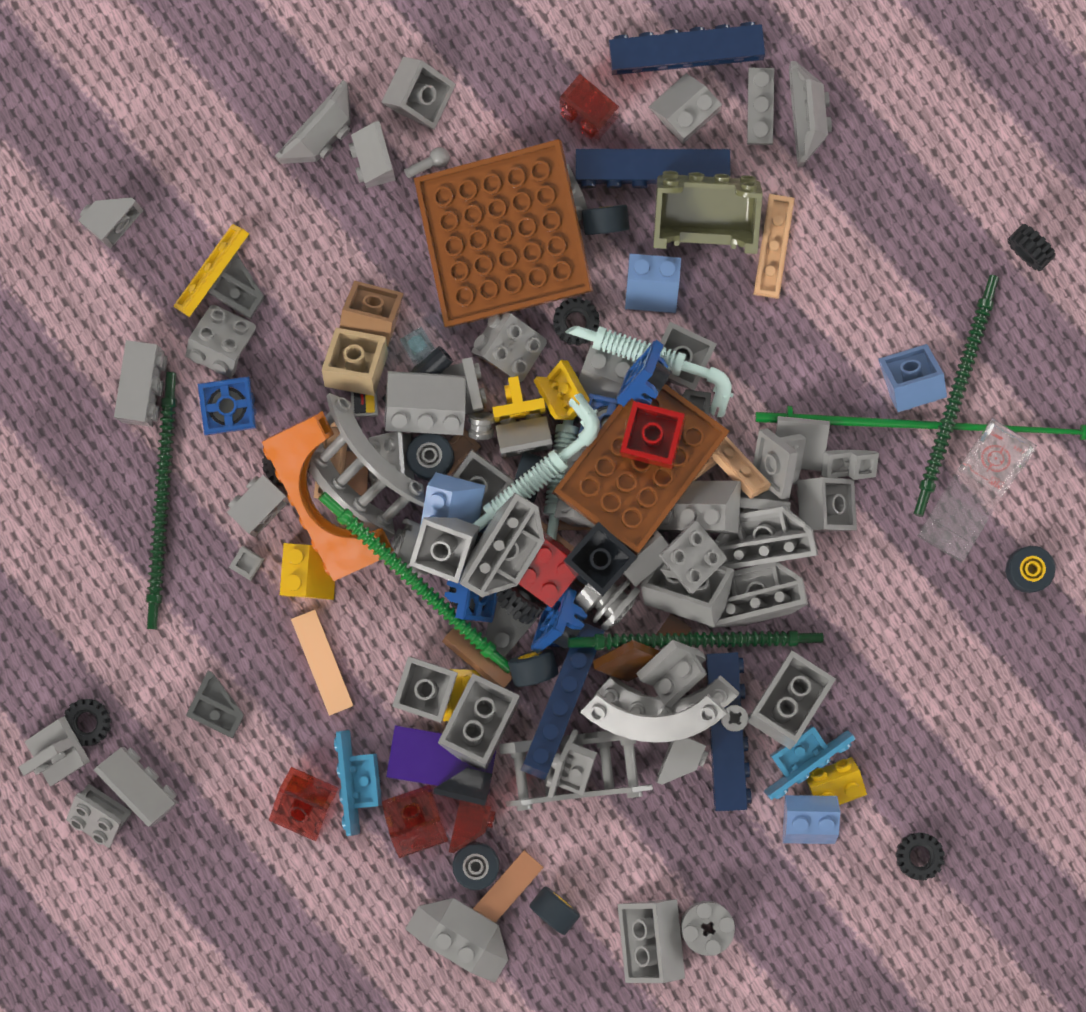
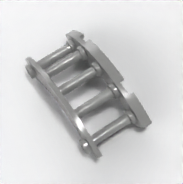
[308,393,425,540]
[580,675,739,743]
[499,731,653,811]

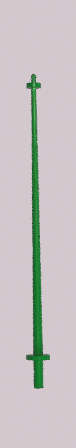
[755,405,1086,440]

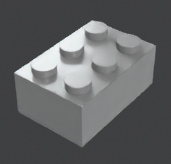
[114,340,167,427]
[748,651,836,750]

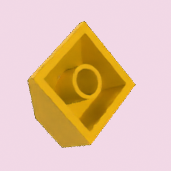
[279,543,335,600]

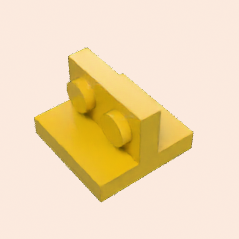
[492,376,546,423]

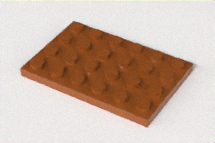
[552,384,730,555]

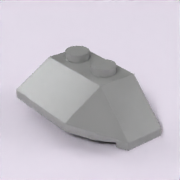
[789,61,832,167]
[275,80,351,164]
[460,493,545,597]
[714,505,818,569]
[708,562,808,628]
[405,898,508,983]

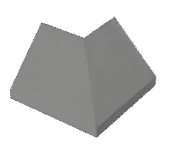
[660,322,717,391]

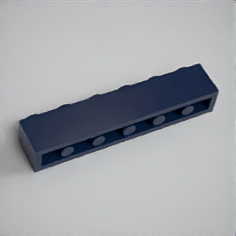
[609,22,765,75]
[576,149,730,189]
[521,622,604,780]
[706,652,752,811]

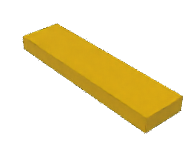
[174,224,249,317]

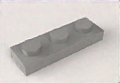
[747,67,774,145]

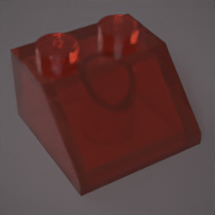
[269,767,339,841]
[382,785,448,858]
[449,800,496,853]

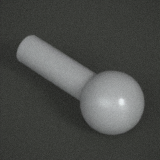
[404,147,450,178]

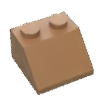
[339,281,404,347]

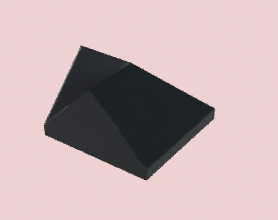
[563,522,638,596]
[433,767,493,806]

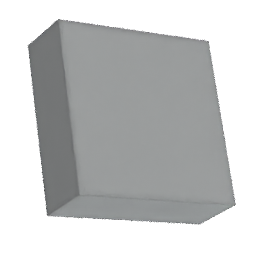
[229,545,265,581]

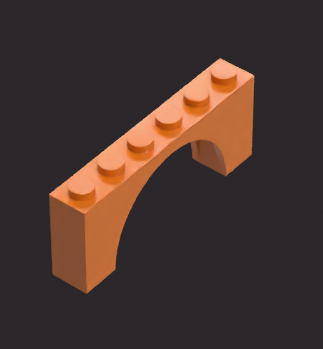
[262,411,394,581]

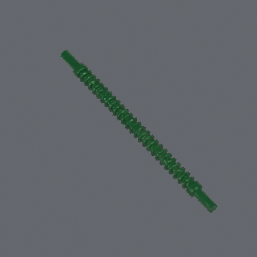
[913,275,999,517]
[146,372,177,630]
[568,630,824,650]

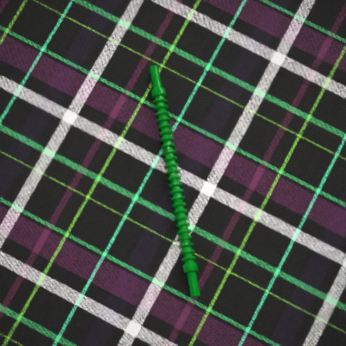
[318,492,510,673]

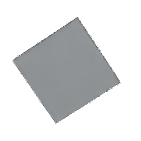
[775,416,830,471]

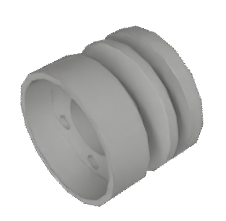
[573,580,640,632]

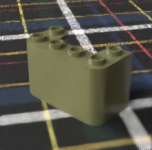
[653,171,763,254]

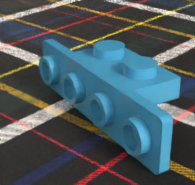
[764,725,856,800]
[334,730,382,836]

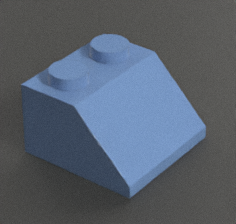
[625,254,681,313]
[878,344,947,412]
[420,472,486,527]
[783,795,840,844]

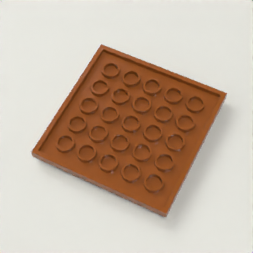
[414,139,593,328]

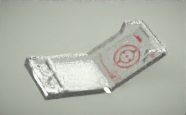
[917,418,1037,563]

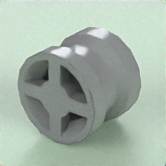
[468,412,494,440]
[721,705,748,731]

